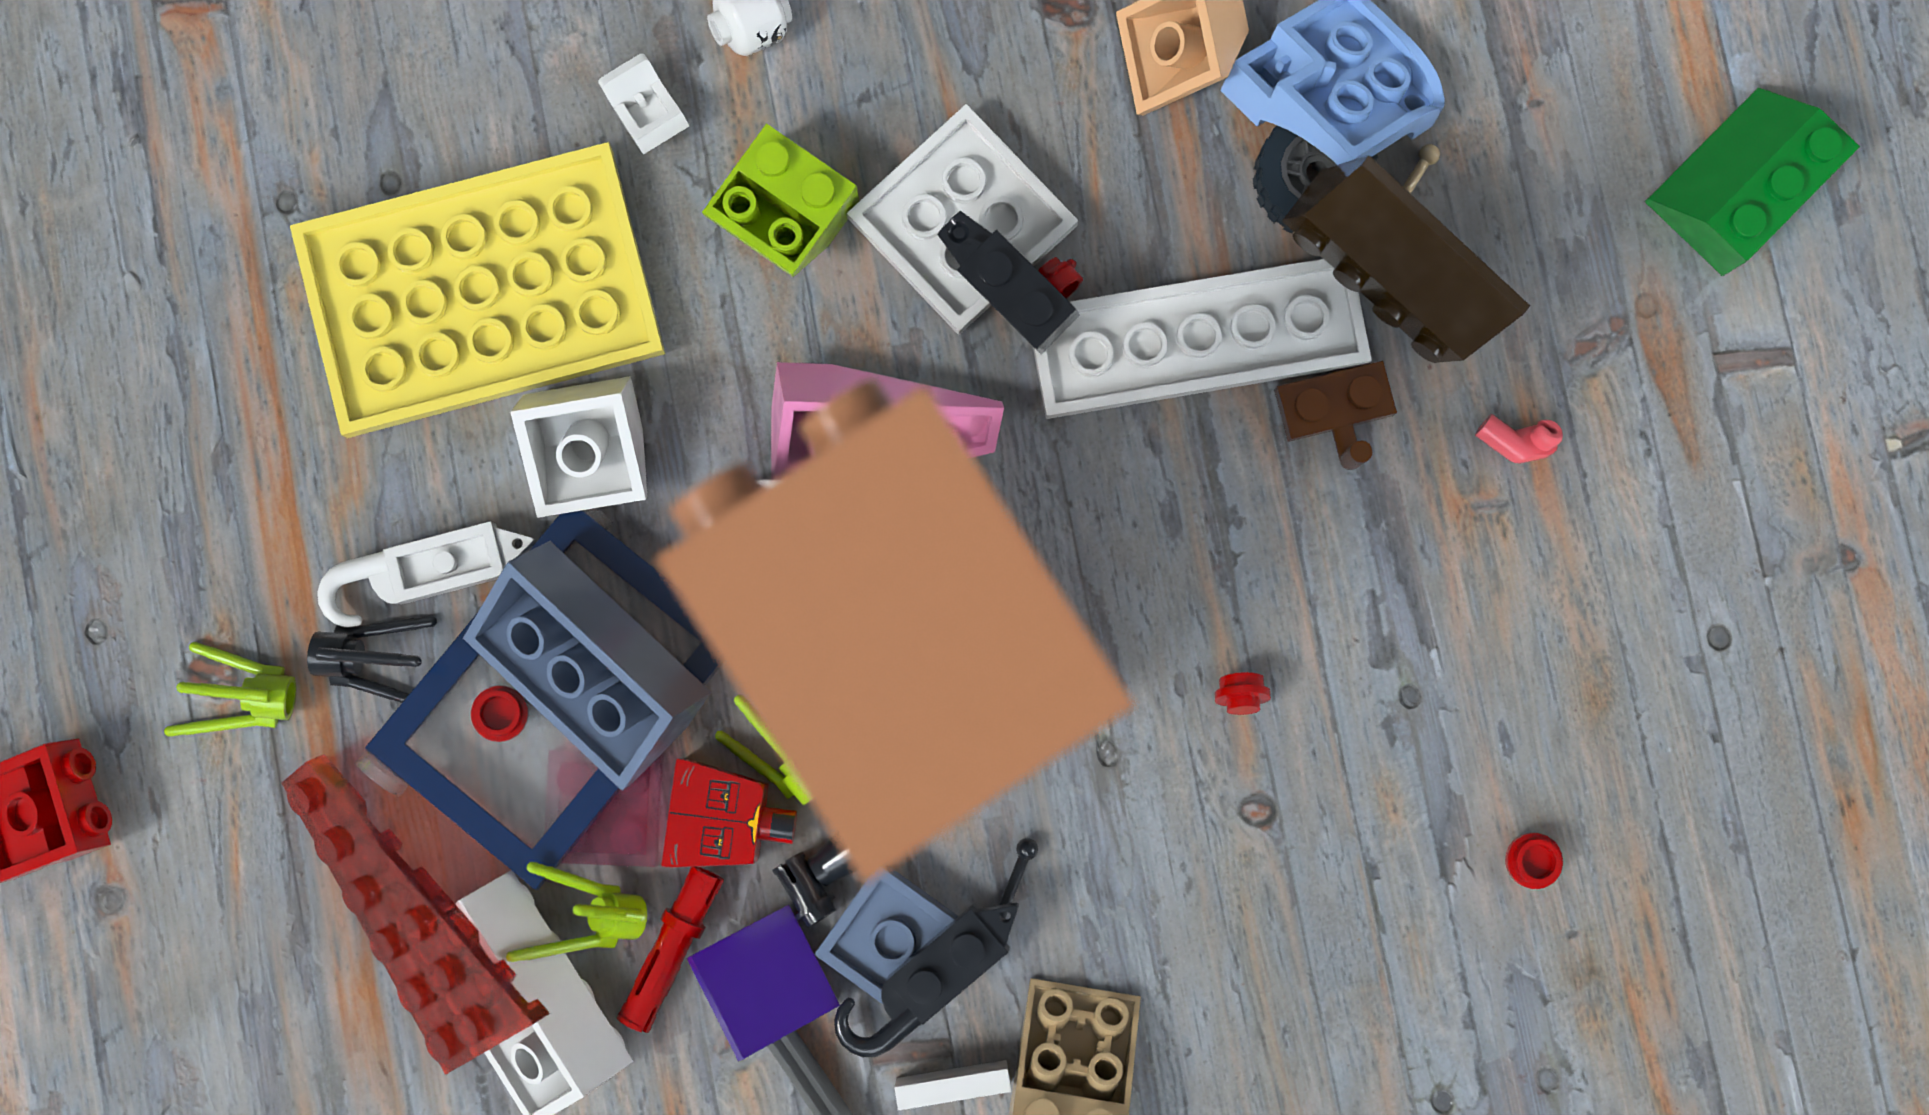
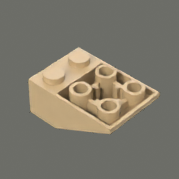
[1009,978,1141,1115]

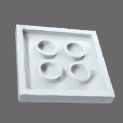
[847,104,1079,335]

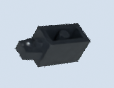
[937,210,1080,354]

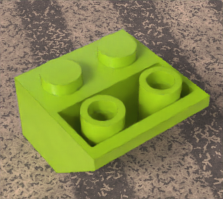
[702,123,859,277]

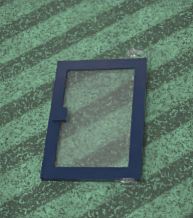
[355,508,723,890]

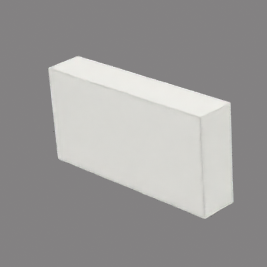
[894,1060,1011,1110]

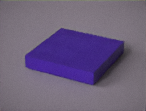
[687,905,840,1061]

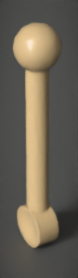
[1403,144,1440,194]

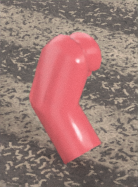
[1475,414,1563,464]

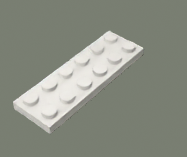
[1033,259,1372,419]

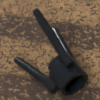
[307,616,437,703]

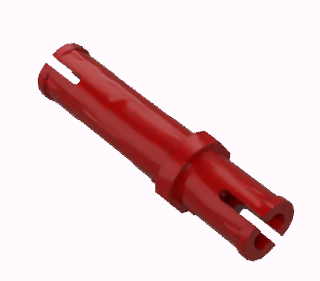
[616,866,724,1033]

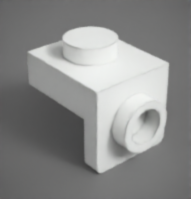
[598,54,689,155]

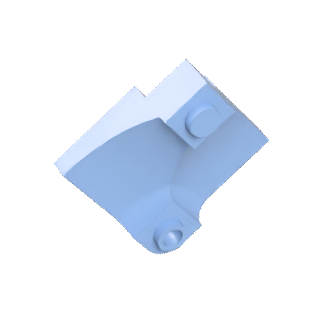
[1220,0,1445,165]

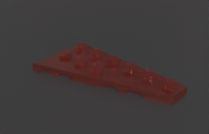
[281,754,551,1075]

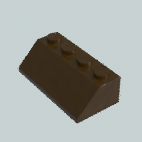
[1282,155,1530,363]

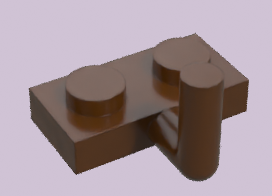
[1274,361,1397,470]

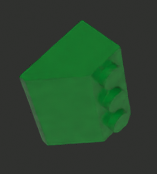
[1644,88,1860,277]

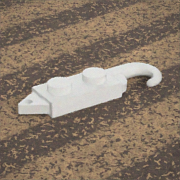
[317,521,536,627]

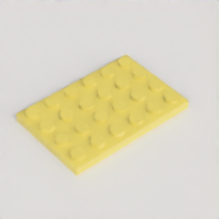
[290,142,665,438]

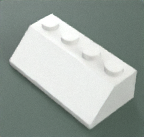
[412,870,633,1115]

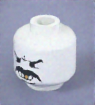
[707,0,792,56]

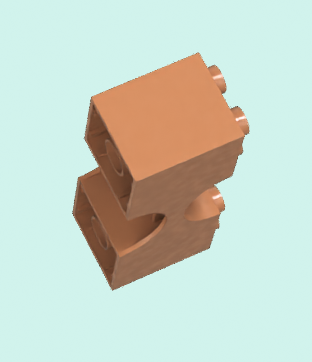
[655,379,1135,884]

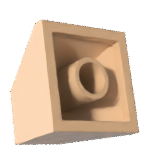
[1116,0,1249,116]

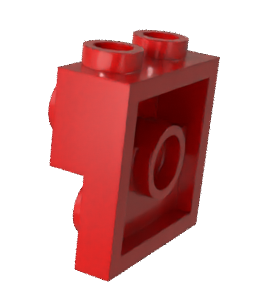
[0,738,112,883]

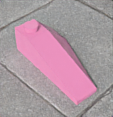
[771,362,1004,480]

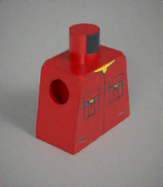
[661,758,797,868]

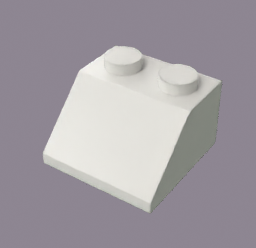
[510,376,647,518]

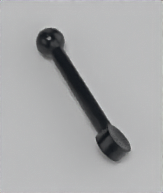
[999,838,1038,919]

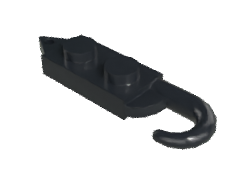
[834,902,1019,1058]

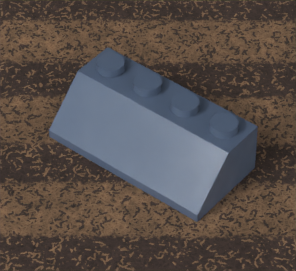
[463,541,711,791]

